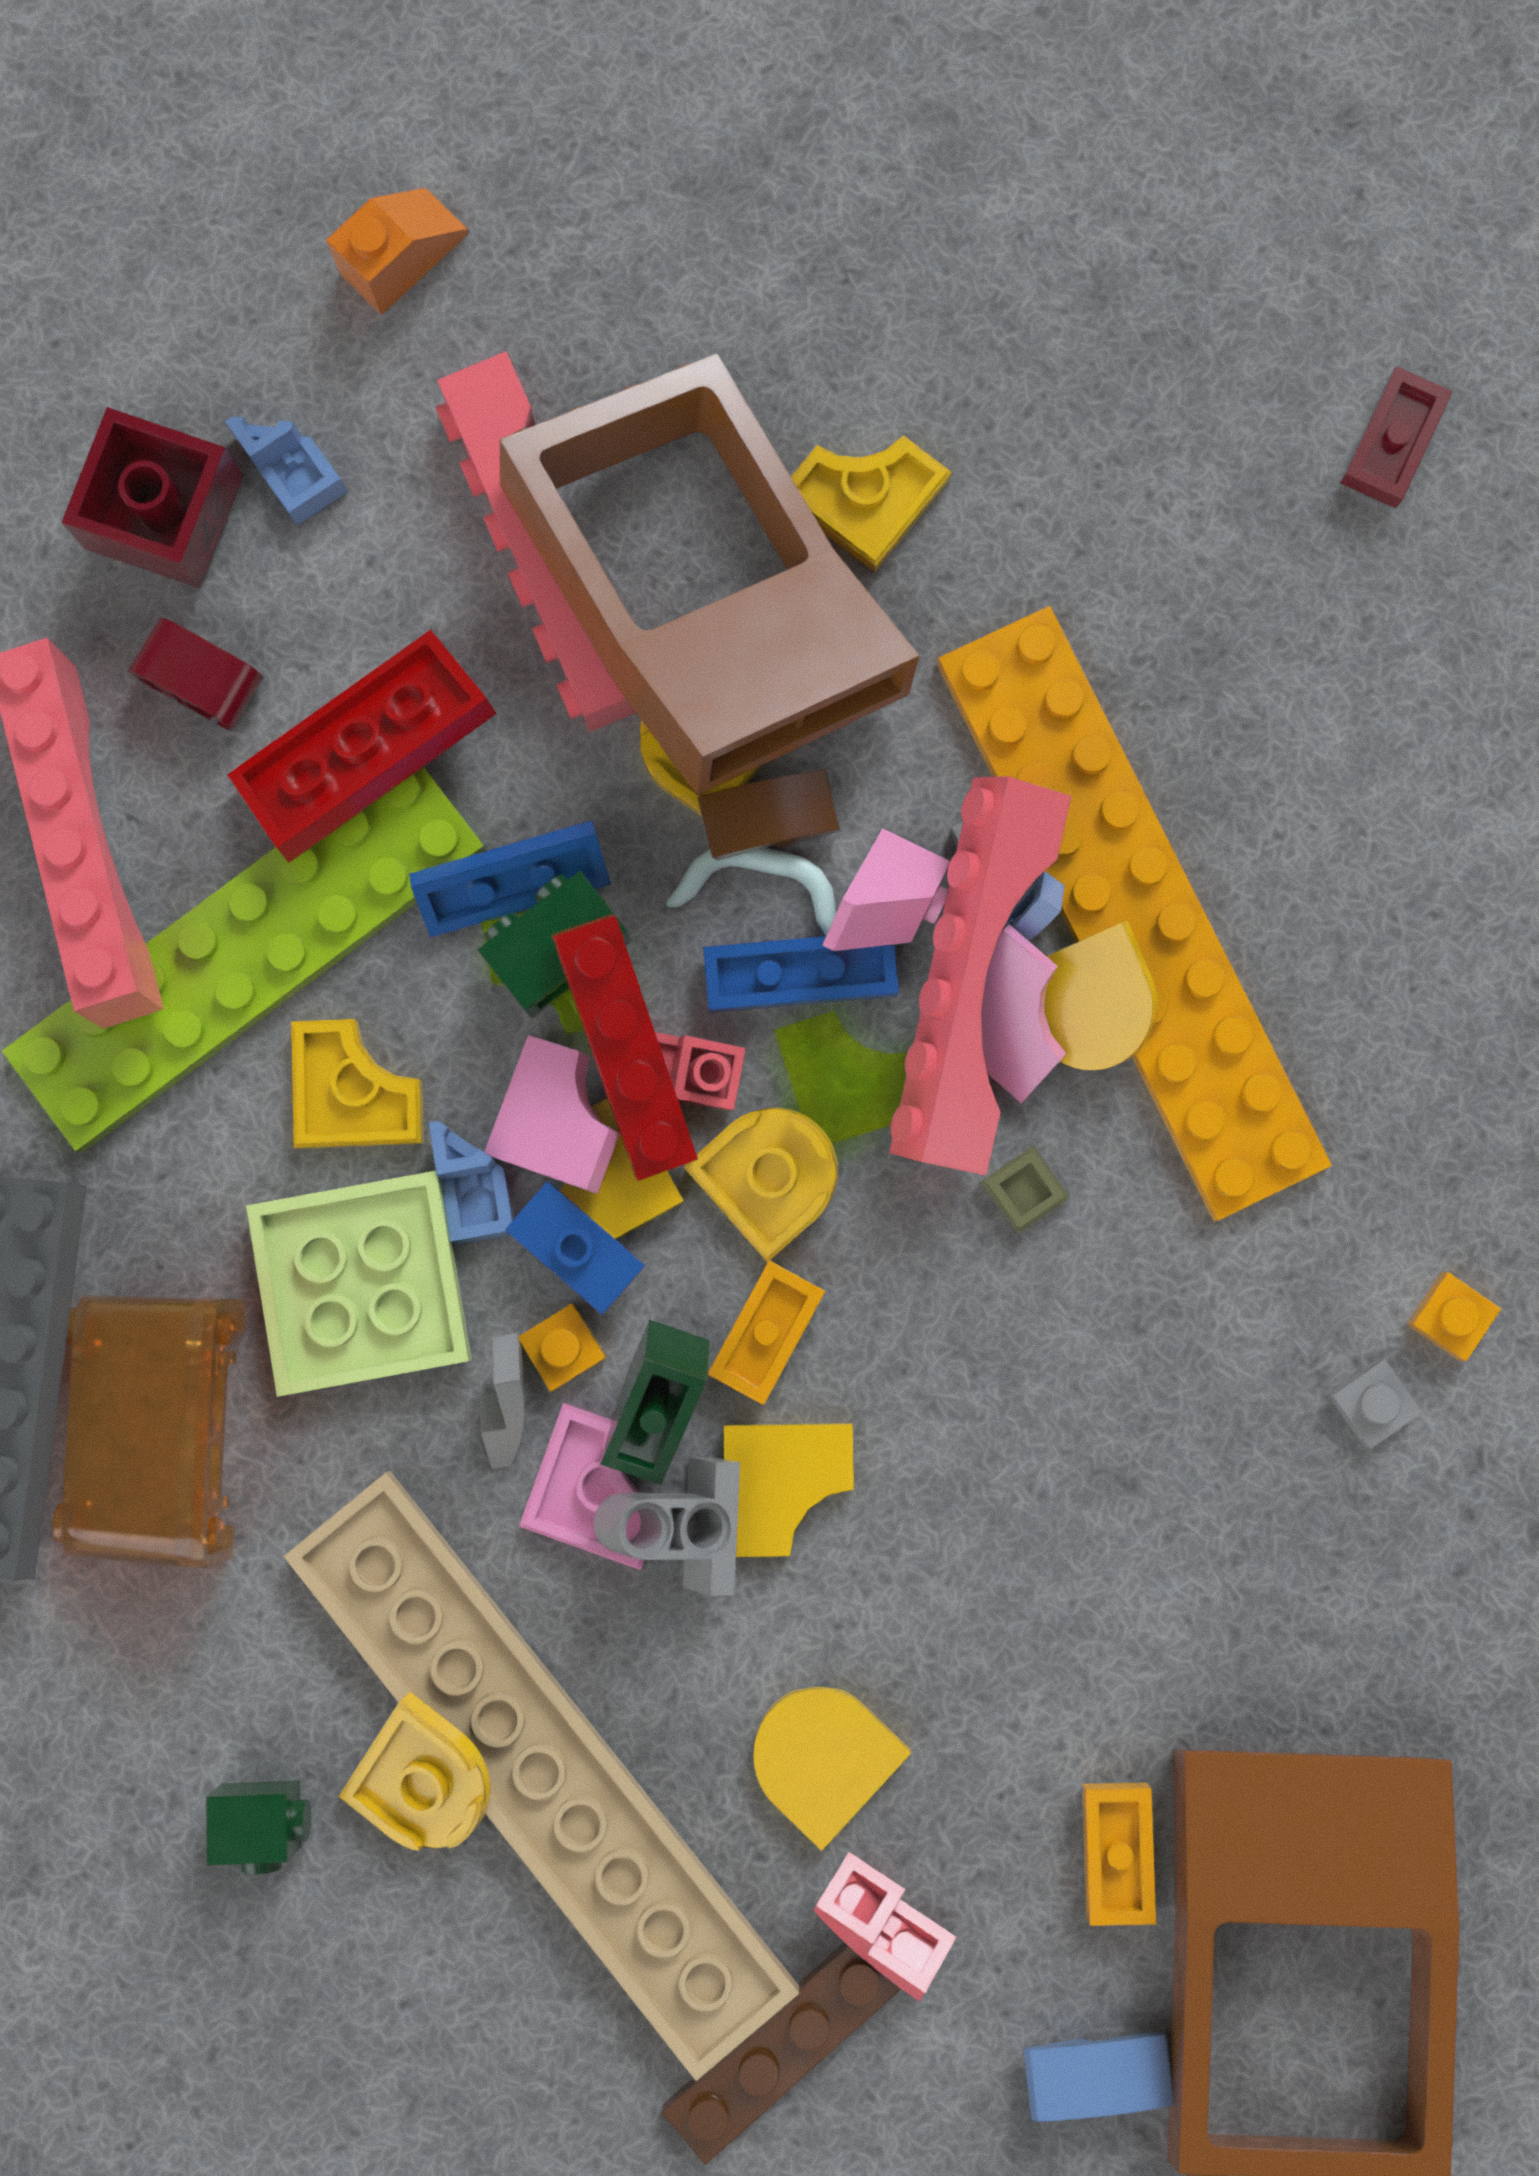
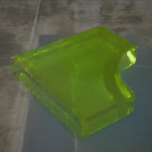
[774,1011,907,1145]

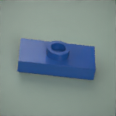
[505,1181,646,1315]

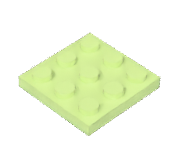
[246,1171,472,1397]

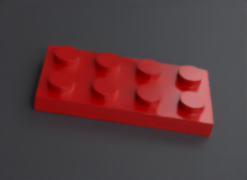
[227,629,497,863]

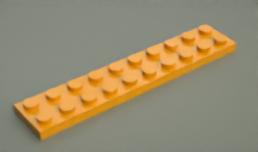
[937,606,1332,1222]

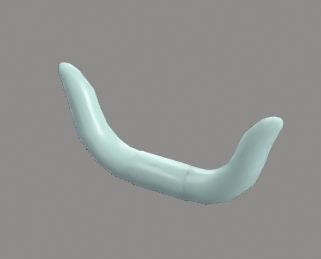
[666,848,836,936]

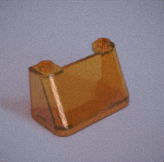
[52,1295,246,1568]

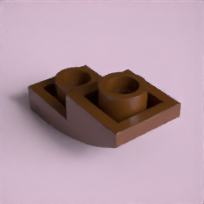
[697,769,841,861]

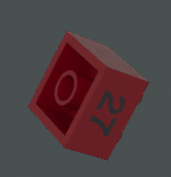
[61,407,243,588]

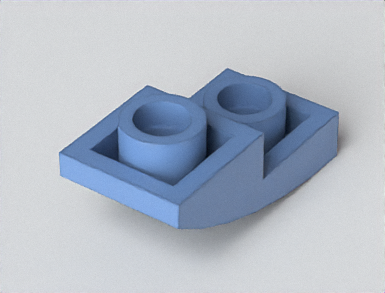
[1023,2031,1174,2122]

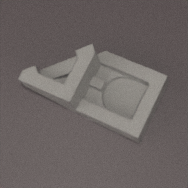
[480,1333,524,1469]

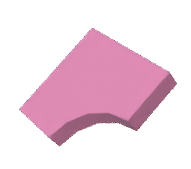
[981,924,1066,1103]
[484,1035,620,1194]
[519,1403,645,1570]

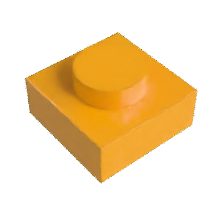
[1406,1272,1501,1362]
[519,1303,607,1392]

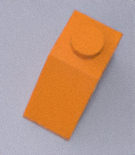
[326,188,469,315]

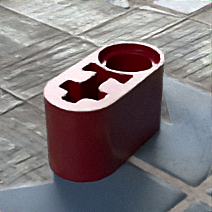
[128,617,264,731]

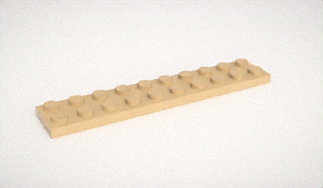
[283,1471,799,2081]

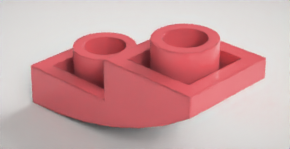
[602,1032,746,1111]

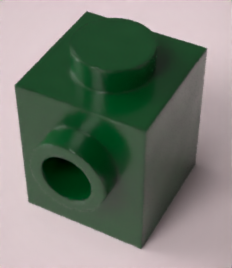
[206,1780,311,1874]

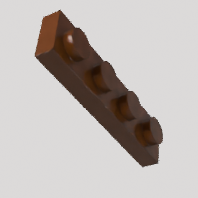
[662,1942,901,2165]

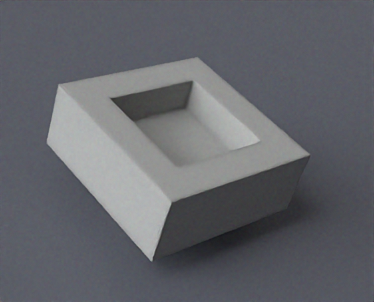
[1327,1358,1423,1449]

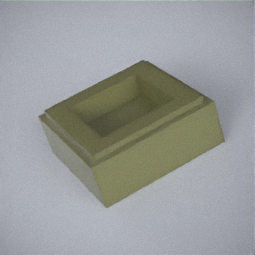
[980,1145,1070,1234]

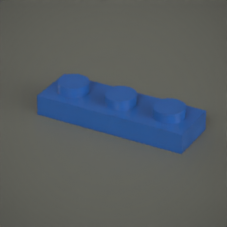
[409,820,611,938]
[703,936,899,1013]

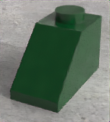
[600,1319,710,1485]

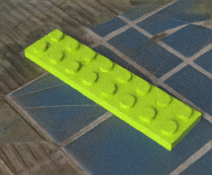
[2,767,486,1153]

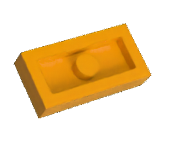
[708,1260,825,1405]
[1082,1782,1156,1926]

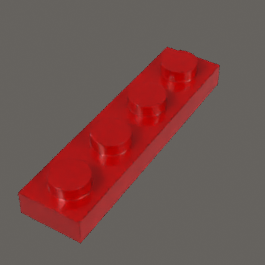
[551,914,698,1181]

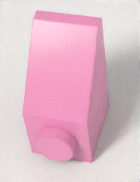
[822,828,950,951]

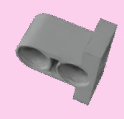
[593,1457,740,1596]

